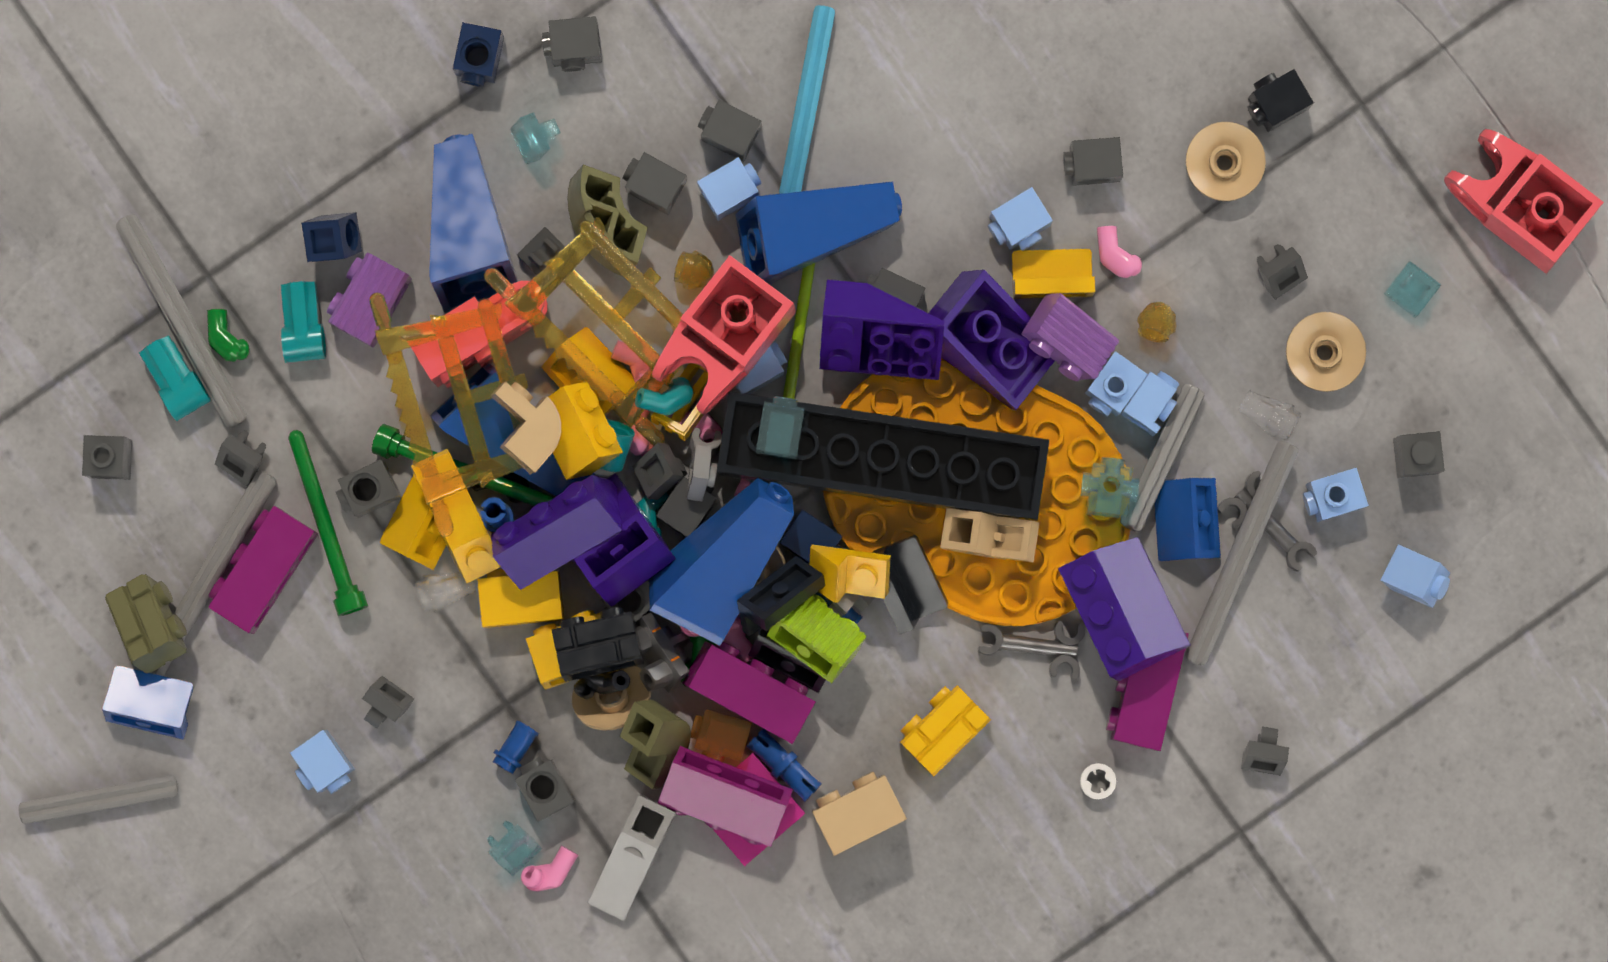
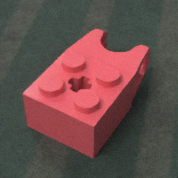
[1444,129,1604,274]
[652,255,796,414]
[406,280,548,388]

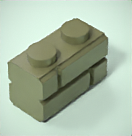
[105,574,187,673]

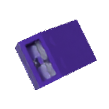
[819,279,945,380]
[574,473,676,607]

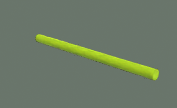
[782,263,816,401]

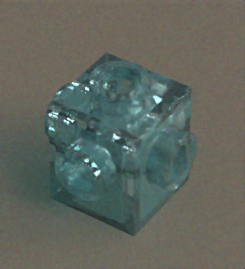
[1080,457,1140,519]

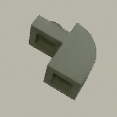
[619,700,691,789]

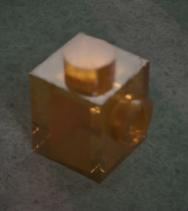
[691,709,752,763]

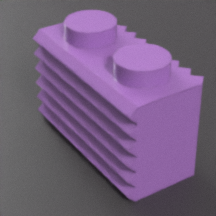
[327,252,412,348]
[1021,293,1119,381]

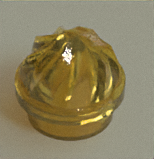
[674,250,714,290]
[1137,302,1177,343]

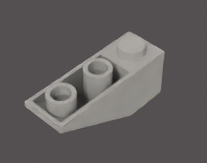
[588,794,676,921]

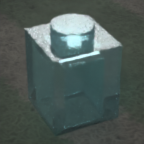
[756,396,805,459]

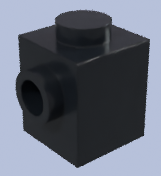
[1247,69,1314,132]

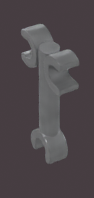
[1218,470,1318,572]
[978,621,1085,680]

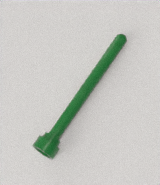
[372,424,553,506]
[288,430,368,616]

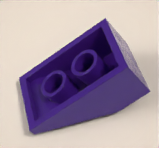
[929,269,1055,410]

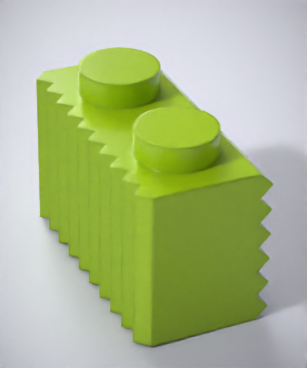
[767,594,866,684]

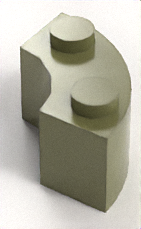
[567,164,648,277]

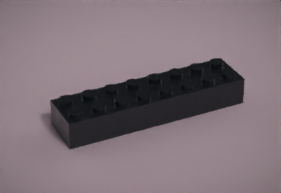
[717,392,1049,521]

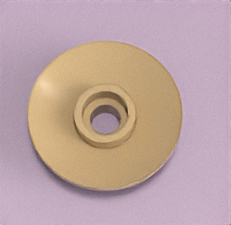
[1186,122,1266,201]
[1286,312,1366,392]
[572,666,651,731]

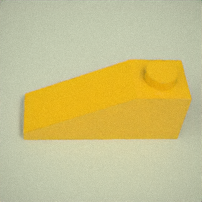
[411,449,501,583]

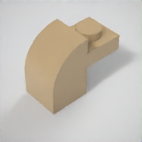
[490,381,561,474]
[940,508,1040,562]

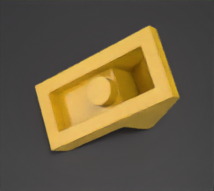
[809,544,891,603]

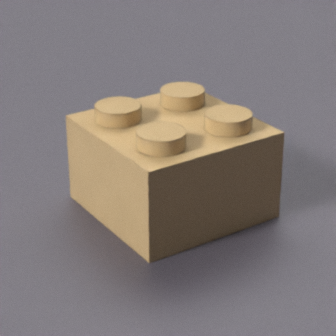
[812,771,907,856]

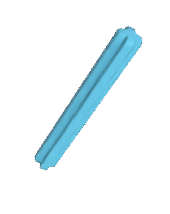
[779,5,835,194]

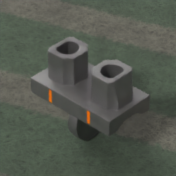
[636,612,691,693]

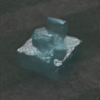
[510,112,561,165]
[1384,261,1441,318]
[487,821,543,876]

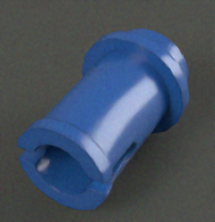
[492,720,539,774]

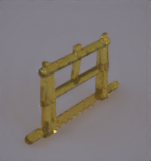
[484,217,683,446]
[369,292,548,537]

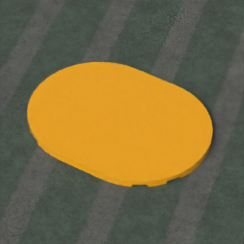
[823,358,1132,626]

